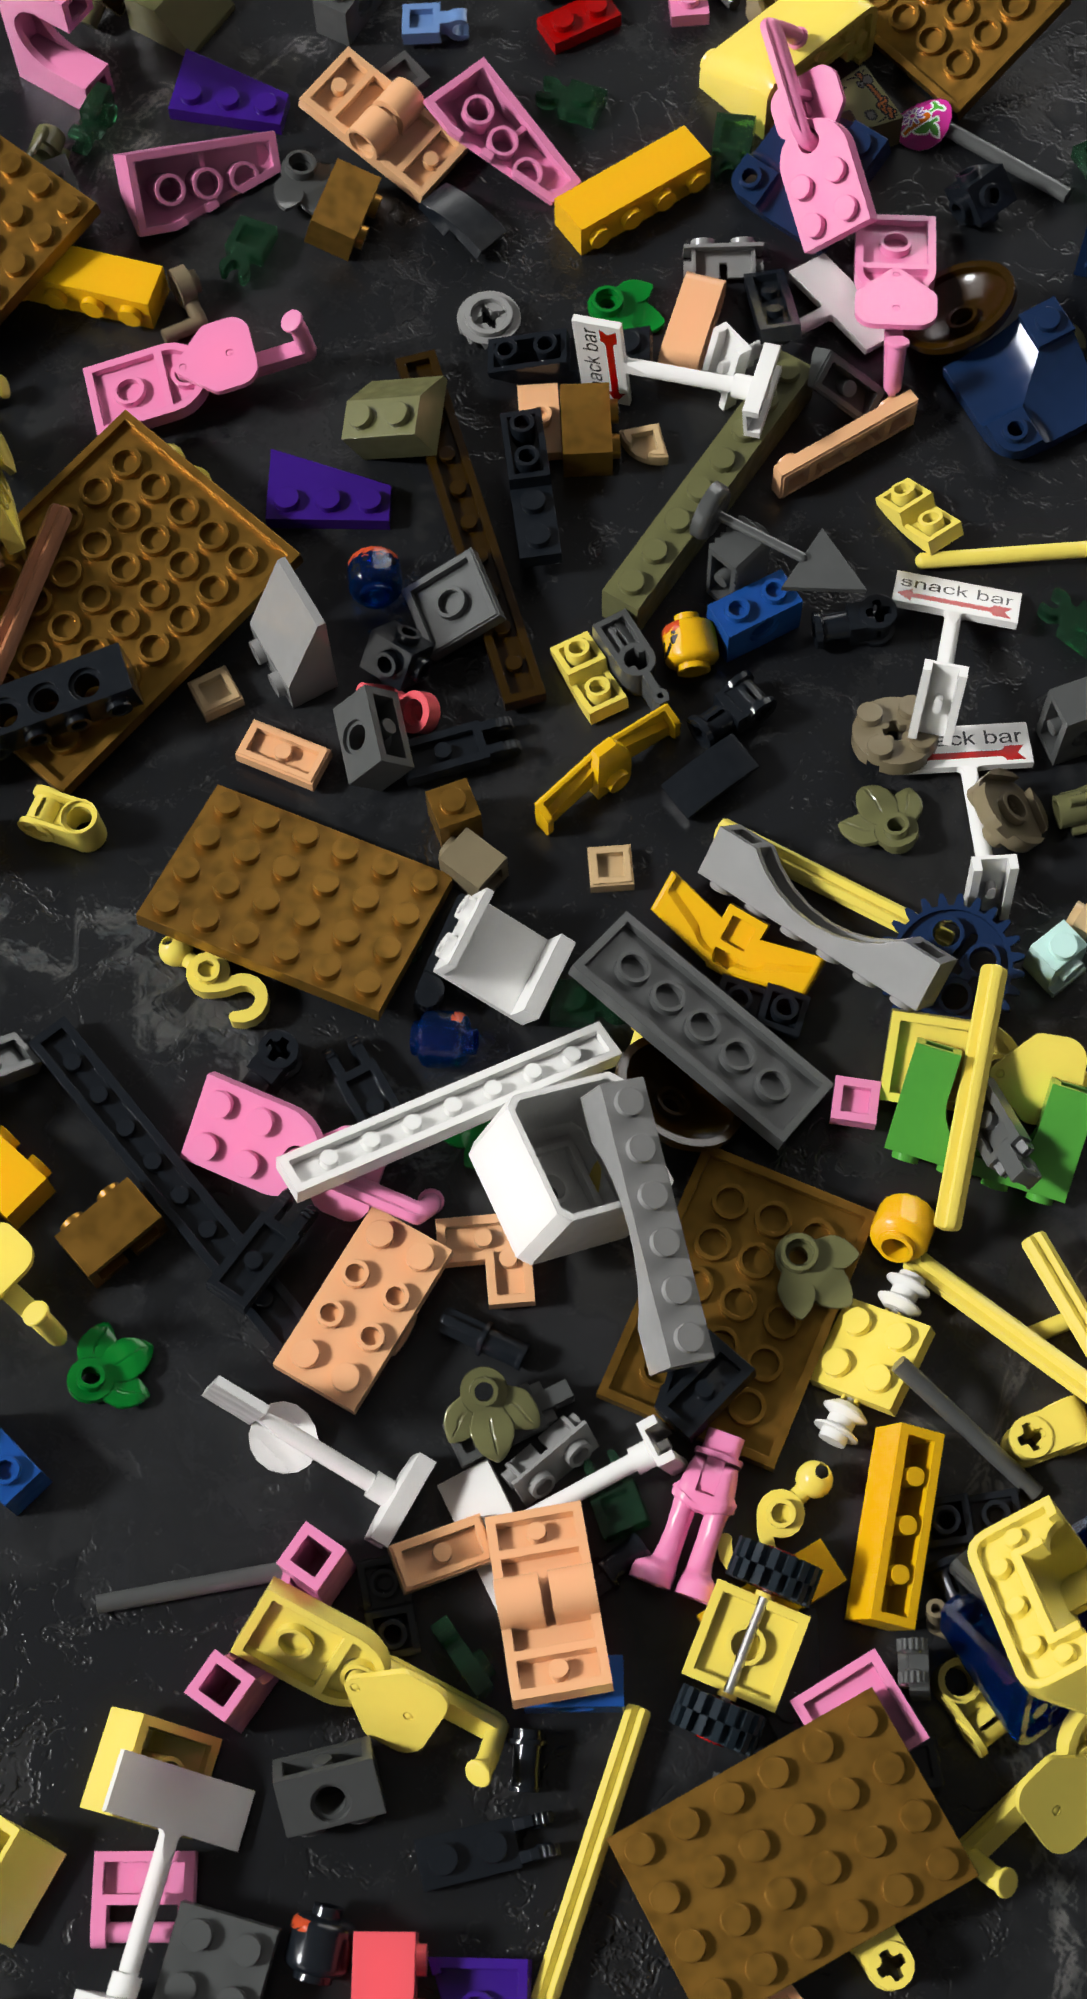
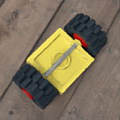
[668,1536,823,1756]

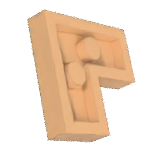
[435,1214,536,1310]

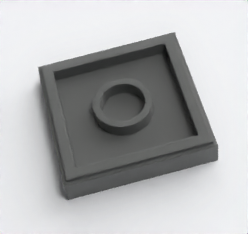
[402,547,506,662]

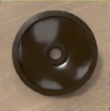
[903,260,1018,355]
[615,1037,742,1152]

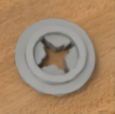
[457,291,521,350]

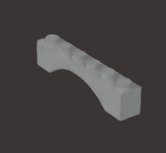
[697,824,958,1012]
[580,1076,715,1376]

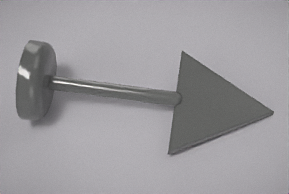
[690,481,867,593]

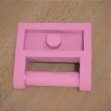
[90,1851,198,1949]

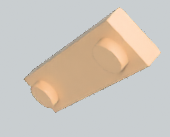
[771,389,919,499]

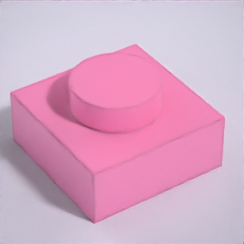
[668,0,710,27]
[829,1075,881,1130]

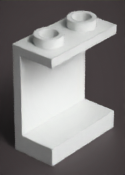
[433,887,576,1025]

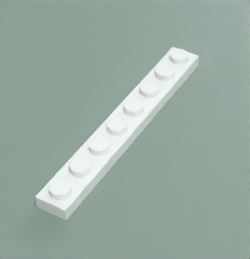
[276,1021,623,1203]

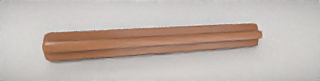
[0,503,73,685]

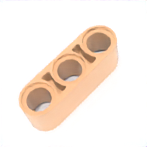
[658,271,727,370]

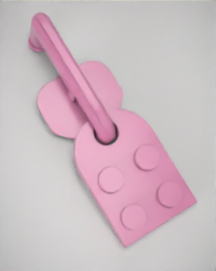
[760,17,878,255]
[854,214,937,397]
[83,310,317,435]
[180,1071,445,1225]

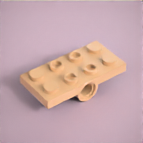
[298,46,469,203]
[272,1207,453,1415]
[485,1500,614,1709]

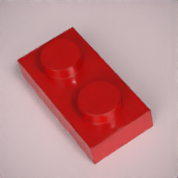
[537,0,622,55]

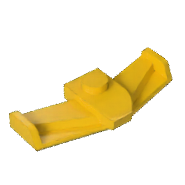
[535,704,681,836]
[651,870,827,995]

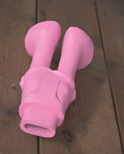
[628,1427,745,1605]

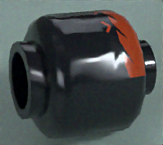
[284,1902,356,1986]

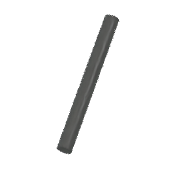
[944,122,1072,203]
[891,1356,1043,1501]
[96,1562,282,1614]

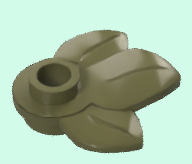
[838,785,923,854]
[775,1233,859,1320]
[444,1366,540,1463]

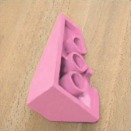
[423,57,582,206]
[113,131,281,237]

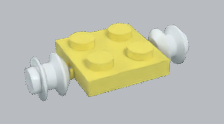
[810,1269,936,1449]

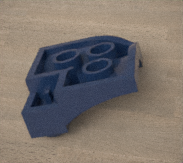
[731,117,892,255]
[942,296,1087,459]

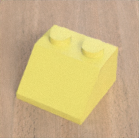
[80,1707,223,1840]

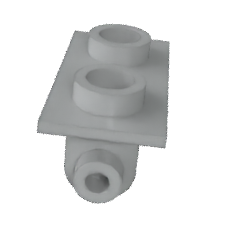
[682,236,764,280]
[500,1413,599,1508]

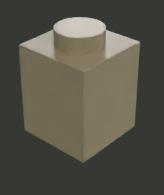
[438,827,509,896]

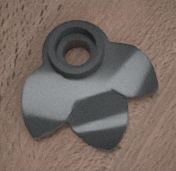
[274,150,334,215]

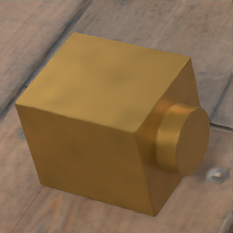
[425,778,483,848]

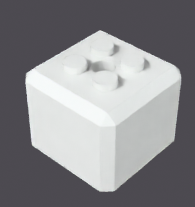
[469,1071,674,1265]

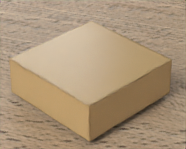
[187,665,245,723]
[587,844,634,893]

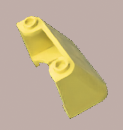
[699,0,878,140]
[967,1495,1087,1715]

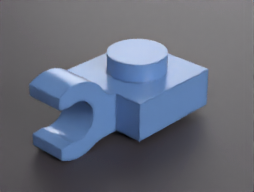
[402,2,469,45]

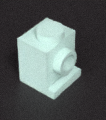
[1022,919,1087,998]

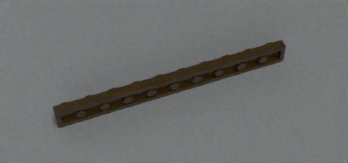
[396,349,546,712]

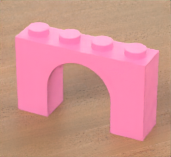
[0,0,115,116]
[184,1521,357,1734]

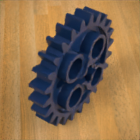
[882,893,1025,1020]

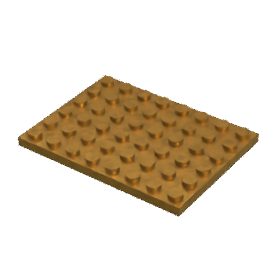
[0,409,303,795]

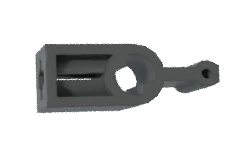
[592,608,669,712]

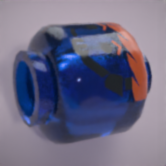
[347,546,403,609]
[410,1010,479,1070]

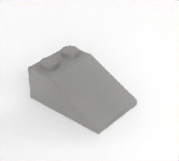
[248,556,338,709]

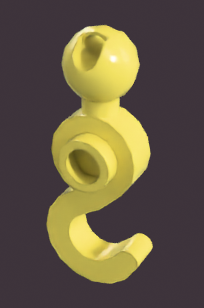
[158,936,270,1029]
[717,1460,834,1570]

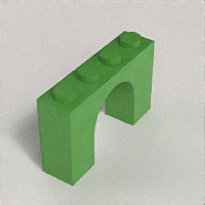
[884,1037,1087,1206]

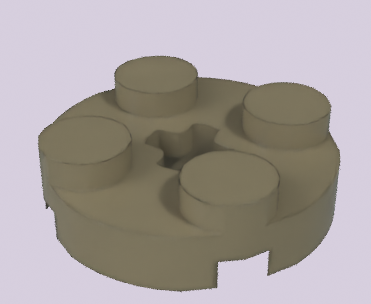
[851,695,939,775]
[967,768,1048,853]

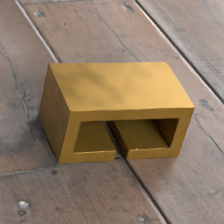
[304,158,383,261]
[560,382,621,477]
[54,1177,169,1289]

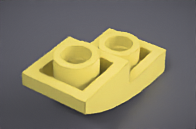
[875,478,964,555]
[550,631,629,725]

